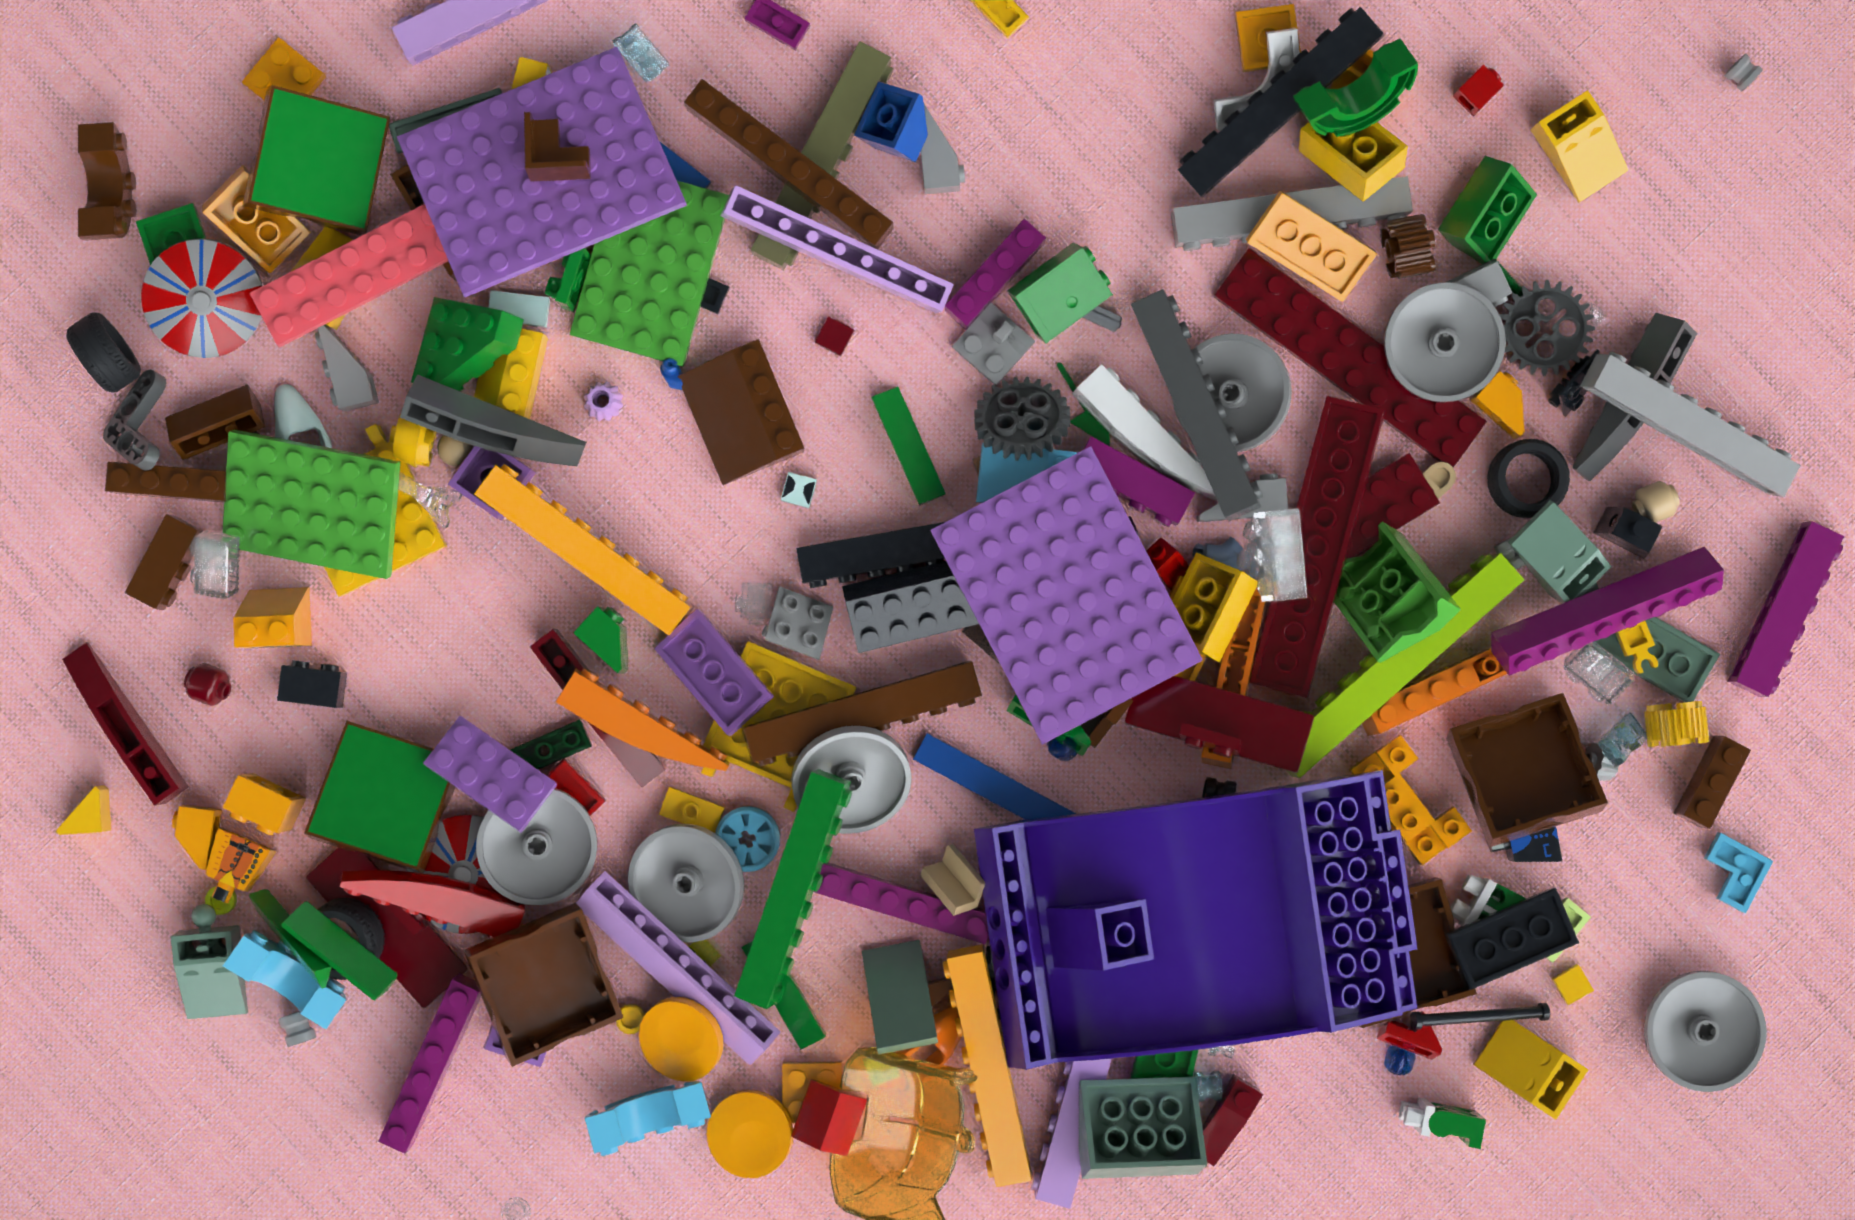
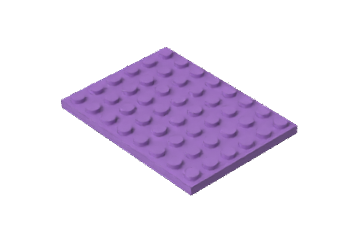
[397,46,687,297]
[930,446,1203,745]

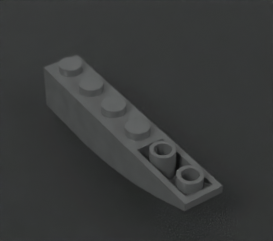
[1572,313,1698,481]
[400,375,587,467]

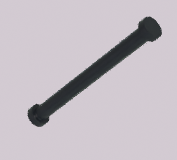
[1410,1003,1550,1030]

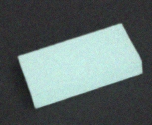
[488,290,550,328]

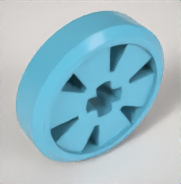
[715,806,780,872]

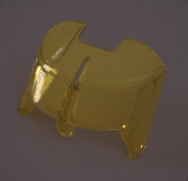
[829,1047,977,1220]

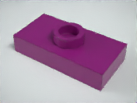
[744,0,810,51]

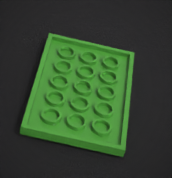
[569,181,729,367]
[222,430,401,579]

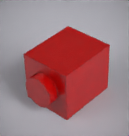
[1453,64,1504,117]

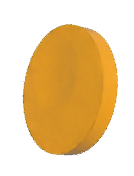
[639,997,723,1082]
[707,1090,793,1178]

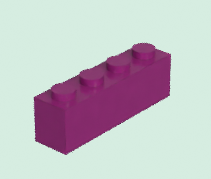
[945,218,1046,330]
[1083,437,1195,527]

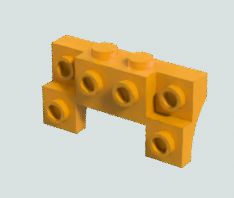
[1348,735,1472,866]

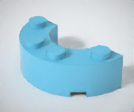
[223,930,347,1029]
[585,1081,711,1156]

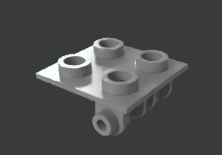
[762,586,833,660]

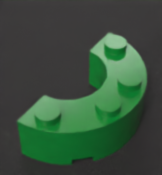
[1293,38,1418,137]

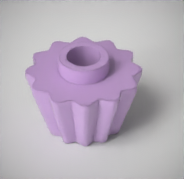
[583,381,623,421]

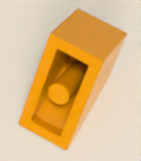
[1470,371,1525,439]
[172,805,222,870]

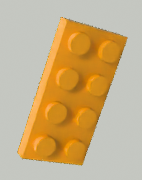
[1246,190,1377,302]

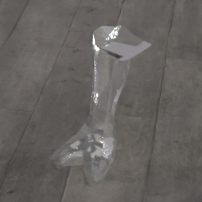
[364,453,462,528]

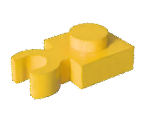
[1615,621,1658,674]

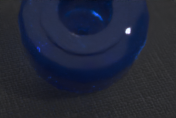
[1047,736,1077,761]
[1384,1046,1416,1075]

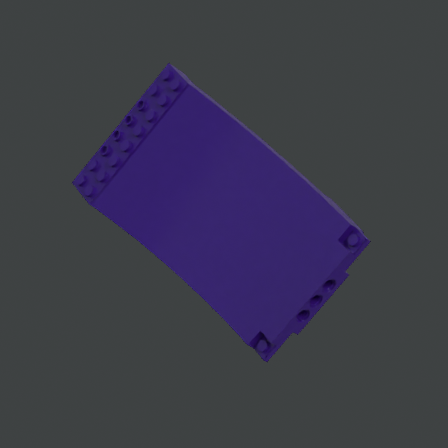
[974,770,1417,1070]

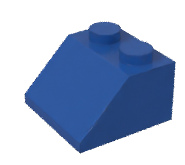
[854,81,928,162]

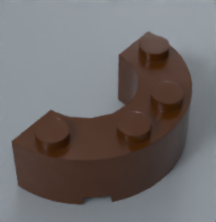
[78,122,137,241]

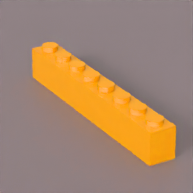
[474,464,690,636]
[943,944,1032,1187]

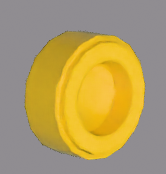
[616,1003,645,1034]

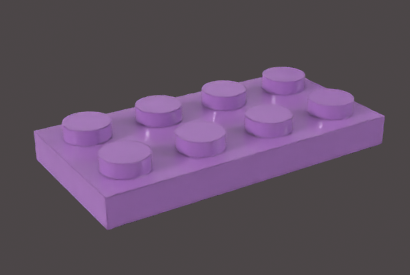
[654,609,774,736]
[424,716,557,833]

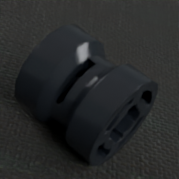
[1202,777,1237,798]

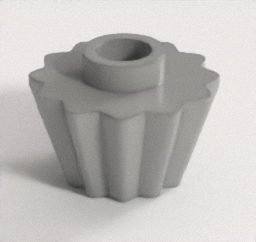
[1585,742,1620,781]

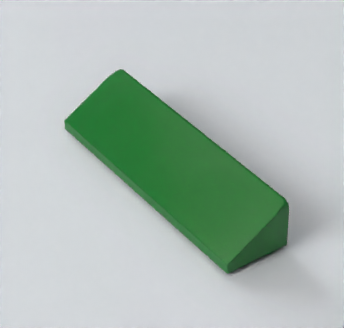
[871,387,946,506]
[249,889,332,989]
[281,901,398,1001]
[741,940,826,1050]

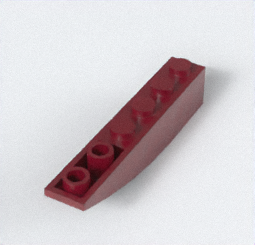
[530,629,666,788]
[62,642,189,806]

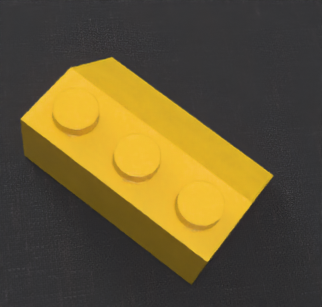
[474,329,548,419]
[1172,552,1259,663]

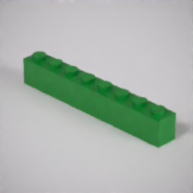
[734,769,852,1010]

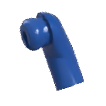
[660,358,683,390]

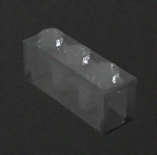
[1252,508,1307,602]

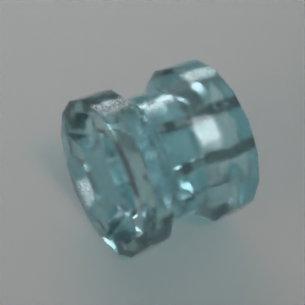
[1194,1071,1223,1102]

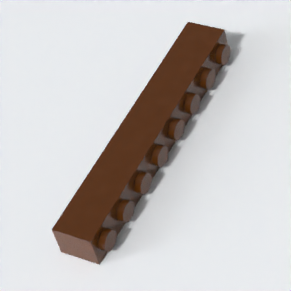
[684,79,894,249]
[741,661,982,766]

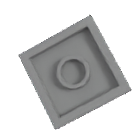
[952,302,1035,386]

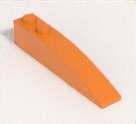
[1201,589,1267,769]

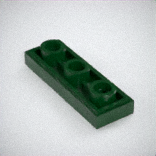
[510,719,592,770]

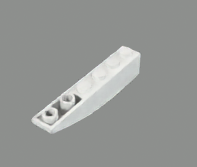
[1072,364,1217,501]

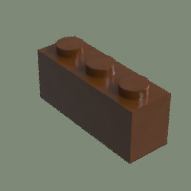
[165,384,265,460]
[125,514,206,610]
[1673,735,1751,829]

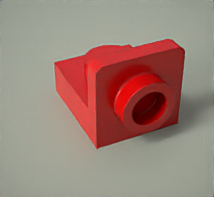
[1146,538,1189,590]

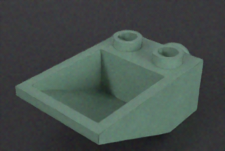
[1508,500,1612,604]
[171,904,248,1019]

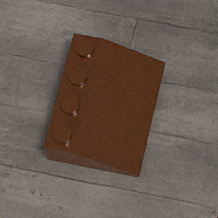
[678,339,805,485]

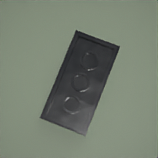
[1445,887,1579,990]

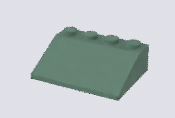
[1079,1077,1207,1179]

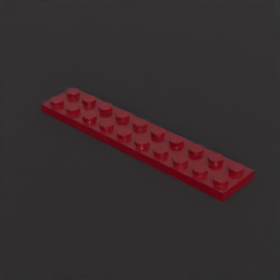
[1213,248,1487,468]
[1250,396,1386,698]

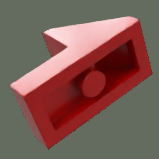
[1376,1011,1442,1060]

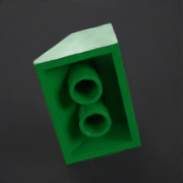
[1438,156,1537,264]

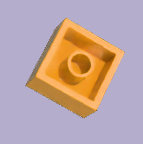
[222,773,306,835]

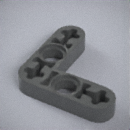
[103,369,166,471]

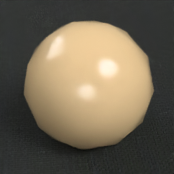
[437,435,474,467]

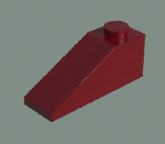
[1202,1074,1264,1166]

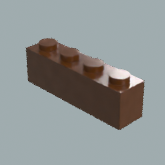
[105,462,226,503]

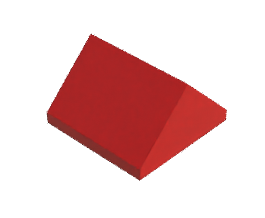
[791,1079,867,1156]

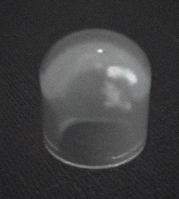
[1584,302,1607,331]

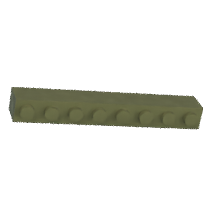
[751,41,894,271]

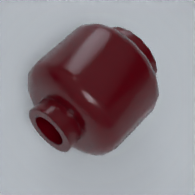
[184,663,231,706]

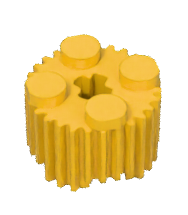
[1644,701,1709,747]

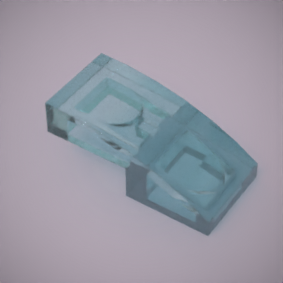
[1597,712,1647,768]

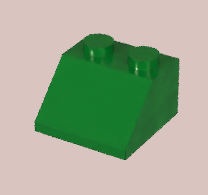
[573,606,628,674]

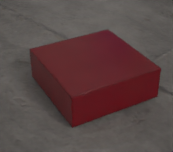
[815,316,855,357]

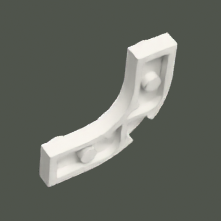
[1213,28,1300,131]

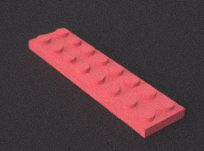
[250,204,448,348]

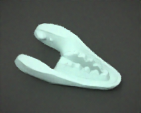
[274,384,332,448]

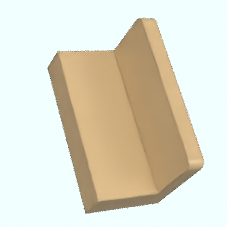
[920,844,985,916]

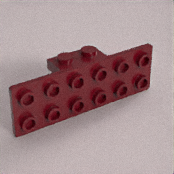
[1125,676,1314,773]
[306,848,468,1008]

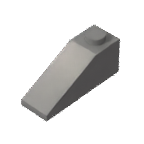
[921,104,965,195]
[1196,474,1289,522]

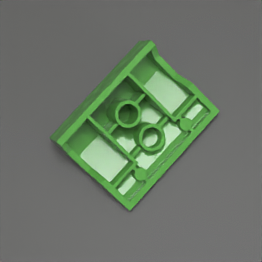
[1334,521,1461,663]

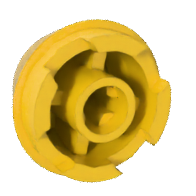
[390,414,437,468]

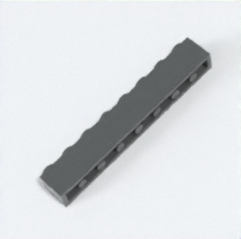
[1131,289,1263,521]

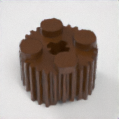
[1380,214,1436,279]

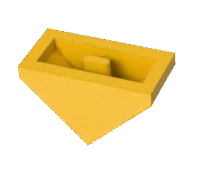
[56,785,111,835]

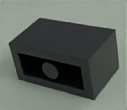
[277,660,347,708]

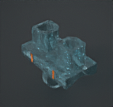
[612,23,669,82]

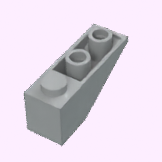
[315,325,379,412]

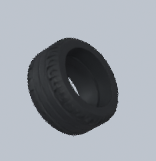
[66,312,141,393]
[1487,439,1570,518]
[318,897,385,980]

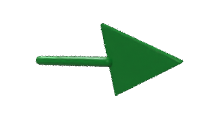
[1057,362,1110,446]

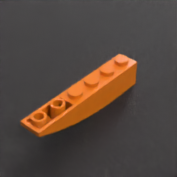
[1362,647,1507,736]
[556,668,729,771]

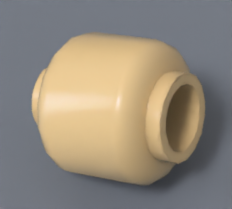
[1632,481,1680,522]

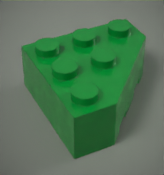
[411,297,524,392]

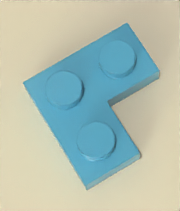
[1704,832,1773,913]

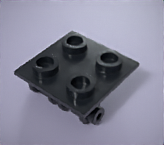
[1548,349,1600,417]

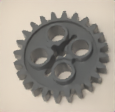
[1499,280,1595,376]
[974,377,1070,461]

